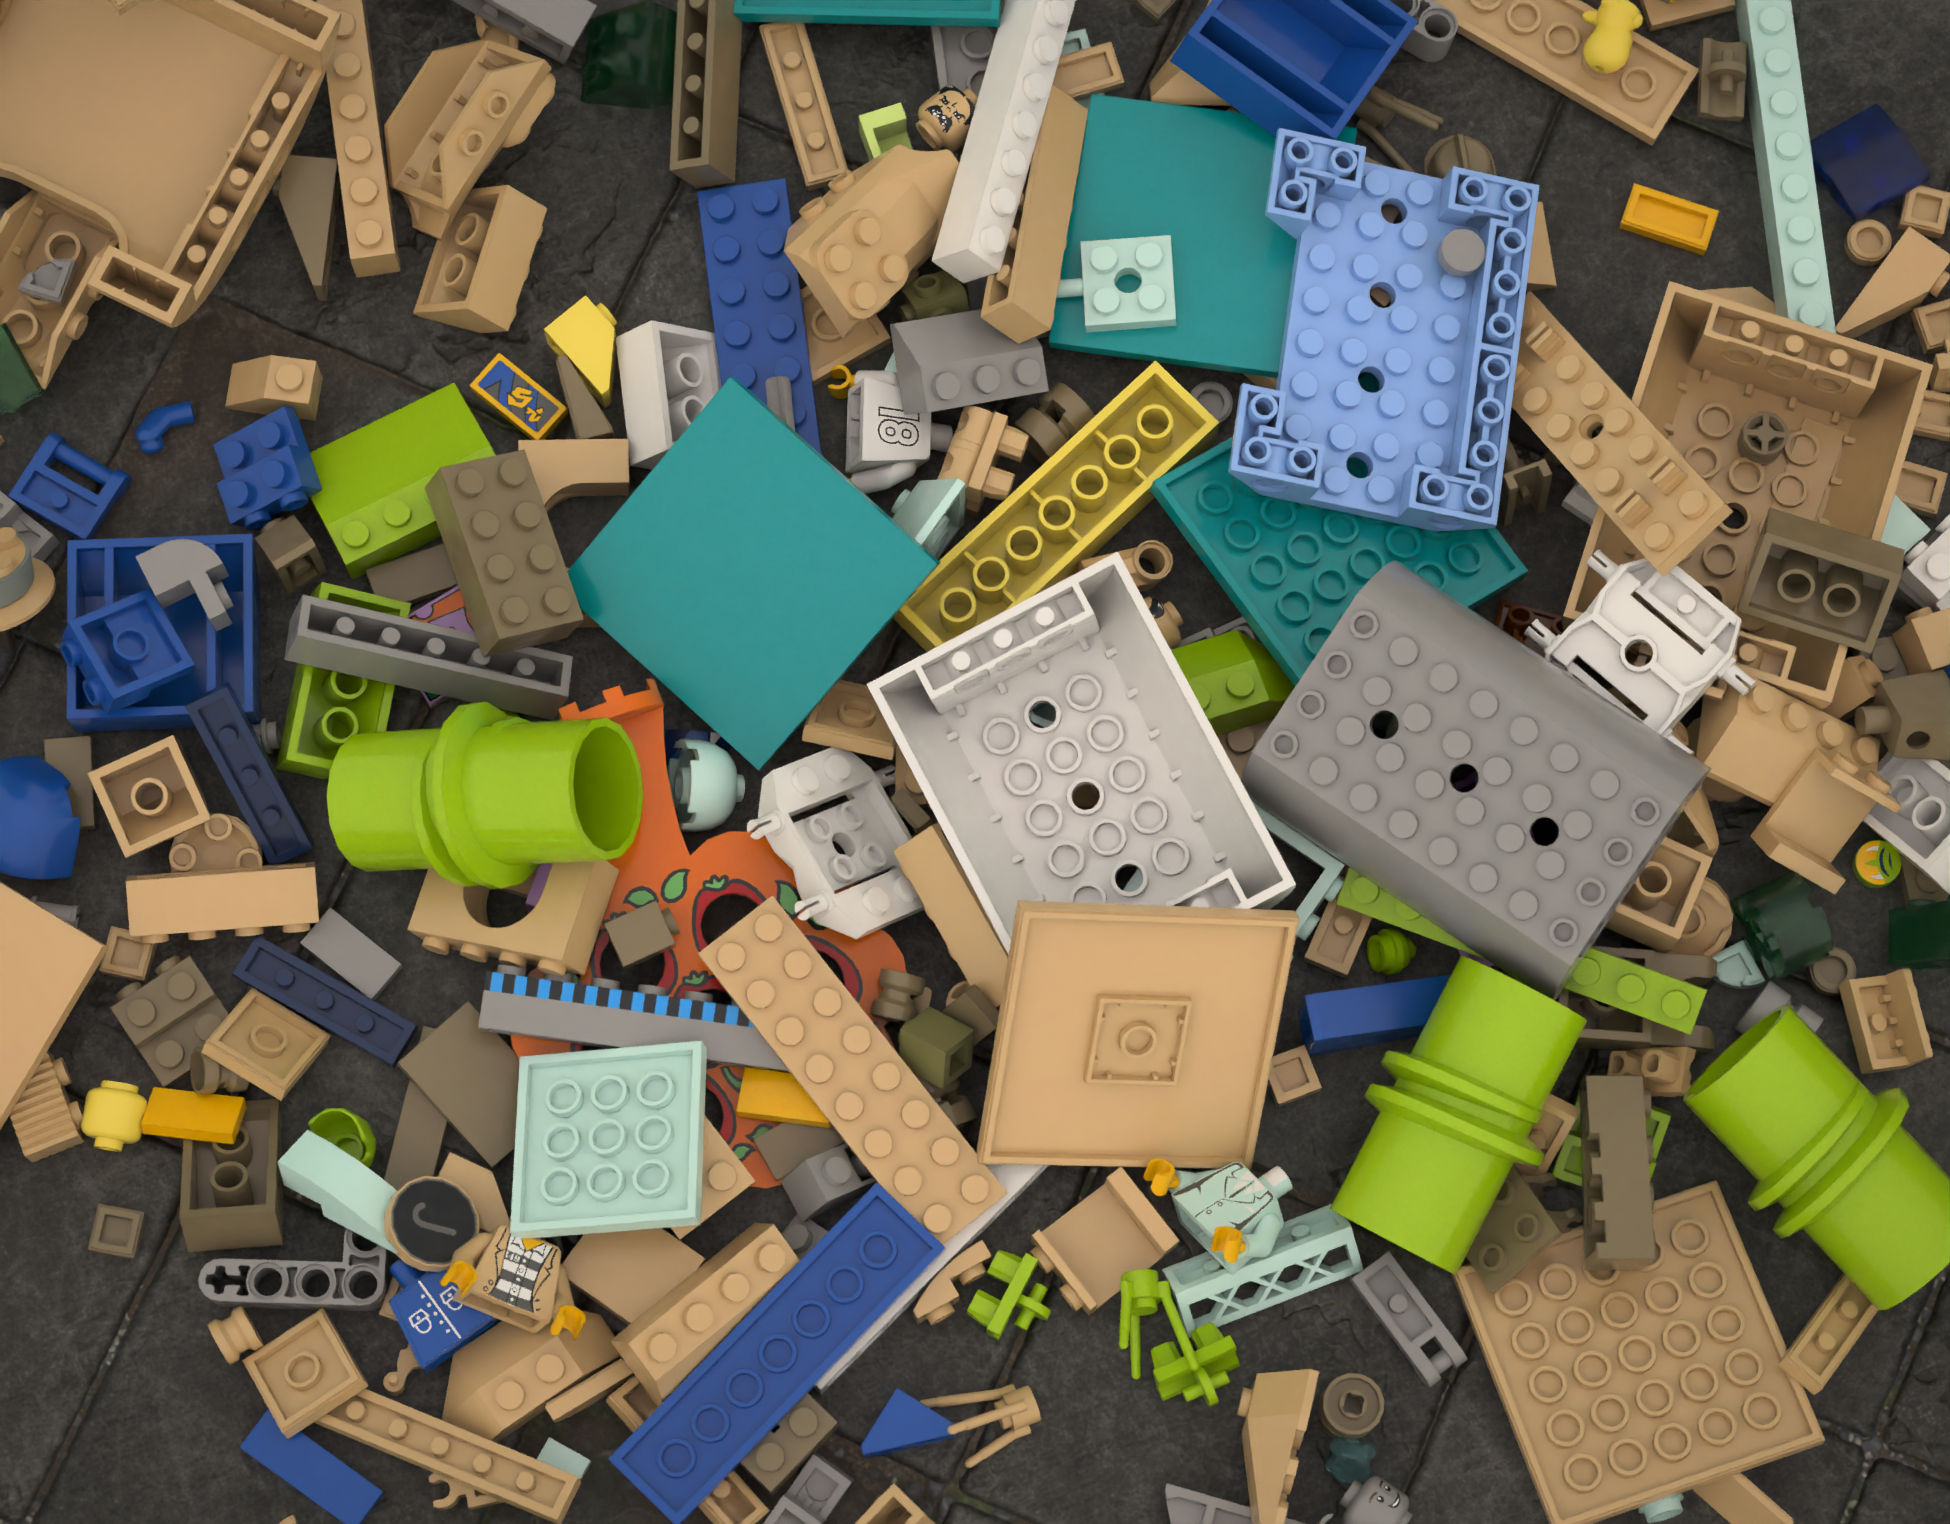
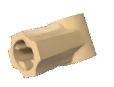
[1077,540,1173,591]

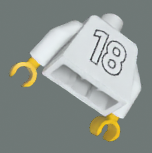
[827,365,953,494]

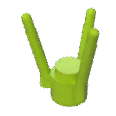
[1119,1269,1199,1380]

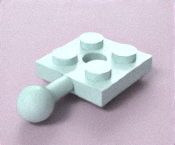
[1056,235,1177,332]

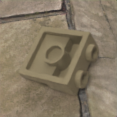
[110,956,229,1089]

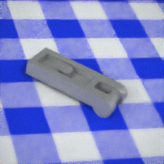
[1350,1251,1467,1388]

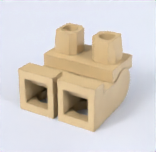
[937,405,1029,518]

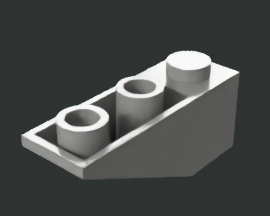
[781,1143,876,1222]

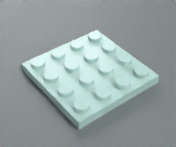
[510,1041,707,1239]

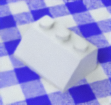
[615,320,722,470]

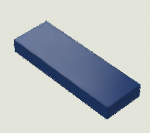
[240,1408,385,1524]

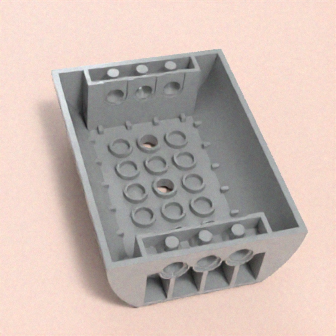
[1241,561,1712,1001]

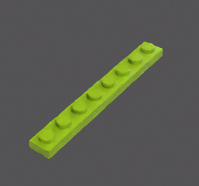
[1336,867,1708,1035]

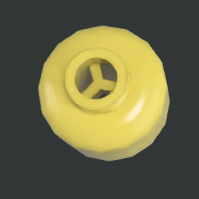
[81,1080,147,1152]

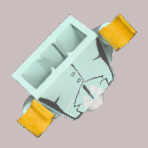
[1143,1158,1293,1275]

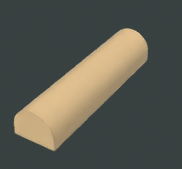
[606,1375,770,1524]

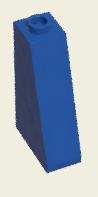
[1297,975,1450,1057]

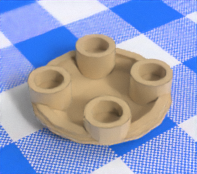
[169,812,263,873]

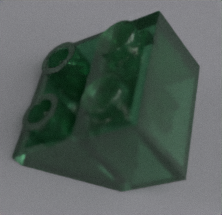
[581,0,677,109]

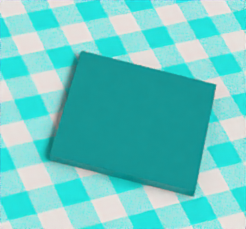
[1049,94,1357,378]
[567,377,941,771]

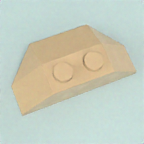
[442,1311,622,1443]

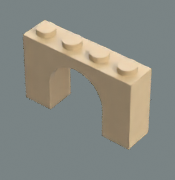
[518,439,629,628]
[407,861,619,978]

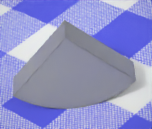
[18,259,78,306]

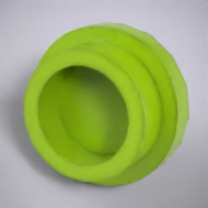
[1367,928,1417,975]

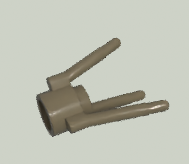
[1354,85,1443,173]

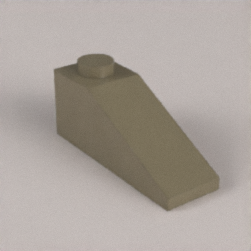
[273,155,341,301]

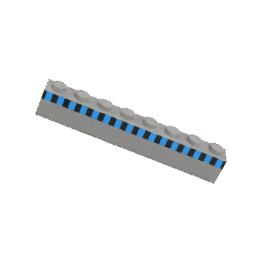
[478,965,790,1073]

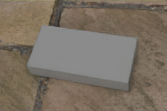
[300,907,403,1001]

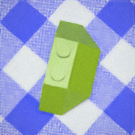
[1171,630,1295,736]

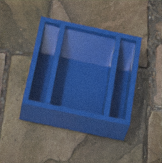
[1170,0,1418,140]
[67,534,261,732]

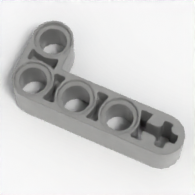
[198,1228,392,1311]

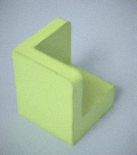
[859,102,913,161]

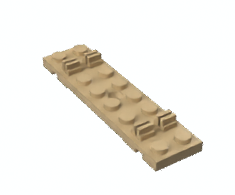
[1512,291,1733,577]

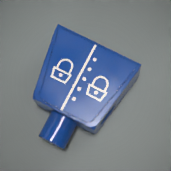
[388,1259,500,1375]

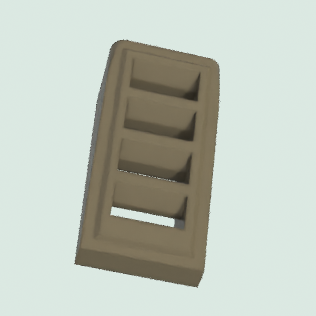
[556,354,615,439]

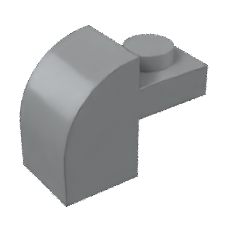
[135,539,234,632]

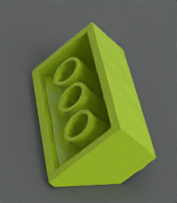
[276,582,411,779]

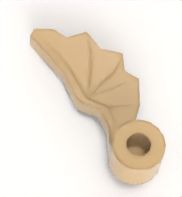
[383,1344,421,1396]

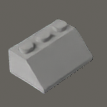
[890,309,1049,415]

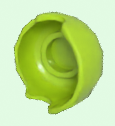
[308,1108,377,1168]

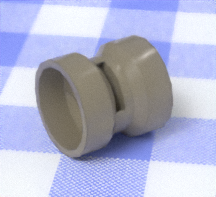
[870,969,926,1024]
[190,1047,249,1094]

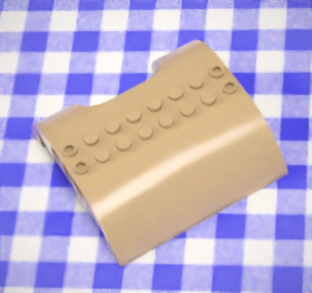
[0,0,341,328]

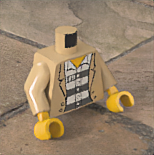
[440,1225,586,1340]

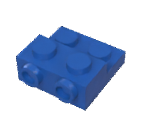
[213,406,322,530]
[60,588,195,715]

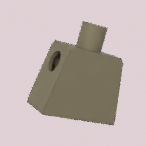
[1855,670,1950,760]

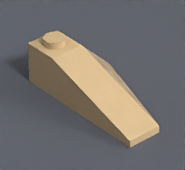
[1237,1369,1319,1524]

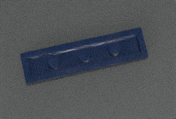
[185,682,315,865]
[232,935,418,1068]

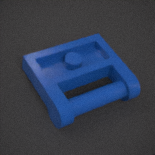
[8,432,132,540]

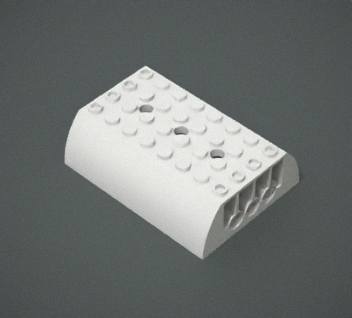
[866,551,1296,956]

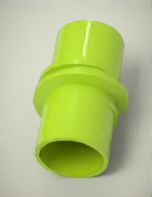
[326,702,643,889]
[1330,956,1587,1275]
[1683,1004,1950,1310]

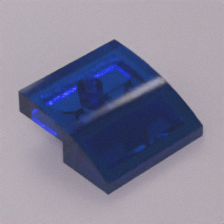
[1810,103,1930,221]

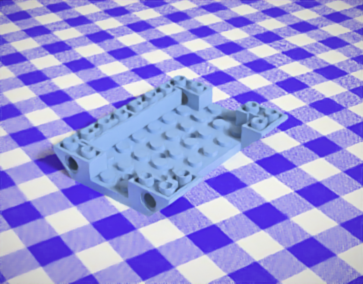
[1228,128,1540,532]

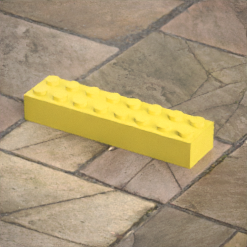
[894,361,1219,652]

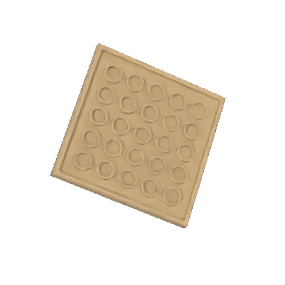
[1451,1180,1825,1524]

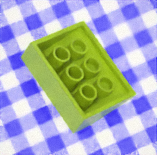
[309,383,496,580]

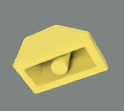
[544,295,617,408]

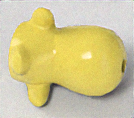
[1582,0,1643,74]

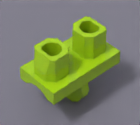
[967,1250,1051,1341]
[1151,1322,1240,1407]

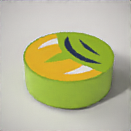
[1852,840,1901,888]

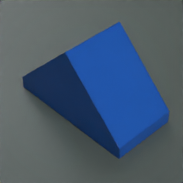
[861,1388,956,1459]

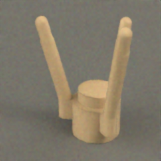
[919,1384,1041,1468]

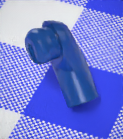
[135,401,196,454]

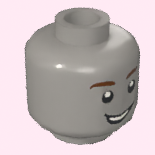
[1339,1476,1413,1524]

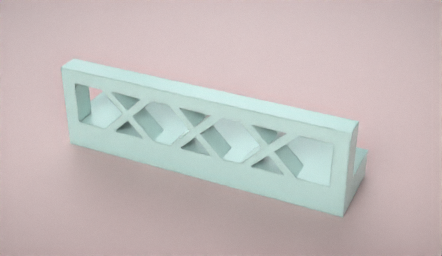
[1162,1204,1364,1338]

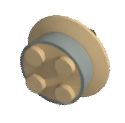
[0,527,56,652]

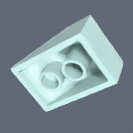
[891,478,966,560]

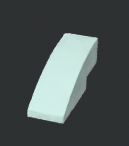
[277,1130,398,1254]

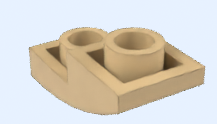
[913,1240,992,1325]

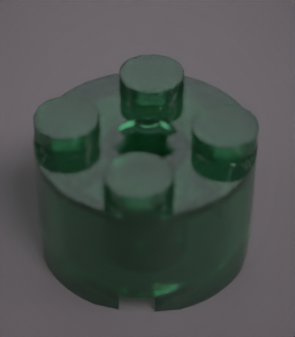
[1730,871,1834,981]

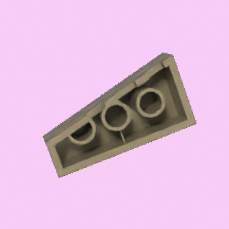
[1580,1076,1656,1270]

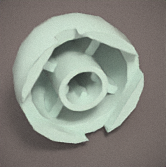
[668,739,745,832]

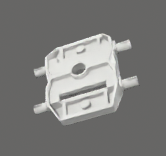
[1524,549,1757,755]
[747,747,924,939]

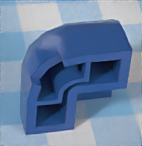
[0,755,81,879]

